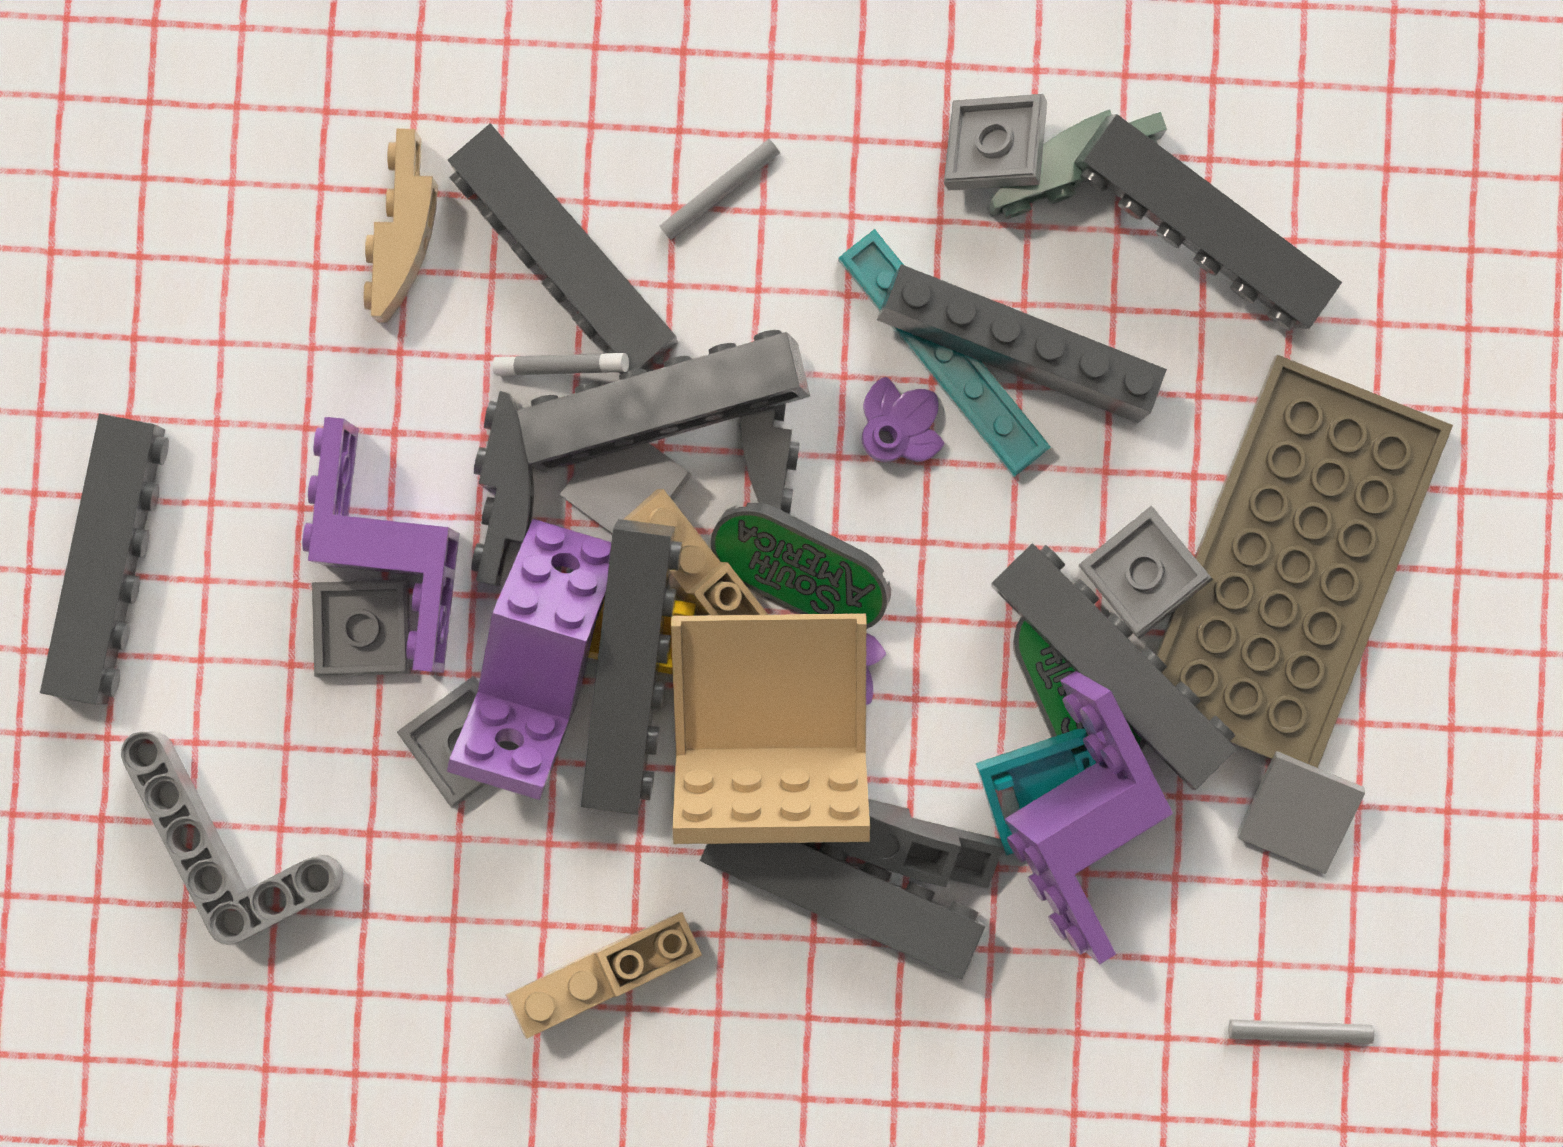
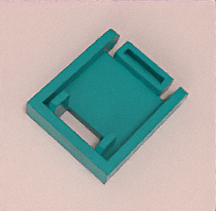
[975,729,1096,856]

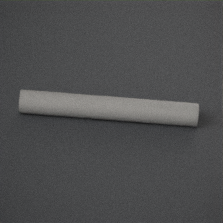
[659,139,780,240]
[1228,1019,1374,1044]

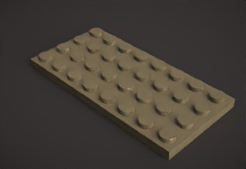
[1156,354,1453,768]

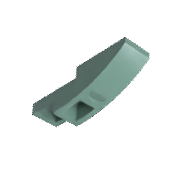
[988,109,1167,219]

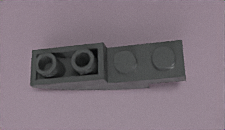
[471,391,534,587]
[740,404,800,514]
[824,799,1003,888]

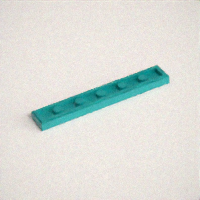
[838,229,1051,478]

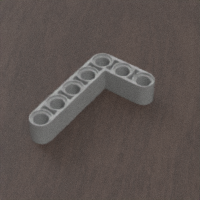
[121,731,343,945]

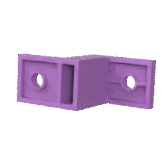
[302,417,460,673]
[447,519,611,800]
[1005,671,1173,964]

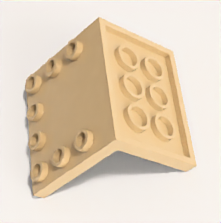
[671,613,870,844]

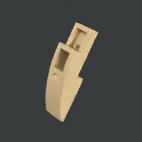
[363,128,438,323]
[623,489,768,616]
[505,912,702,1039]

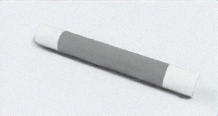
[492,353,629,376]

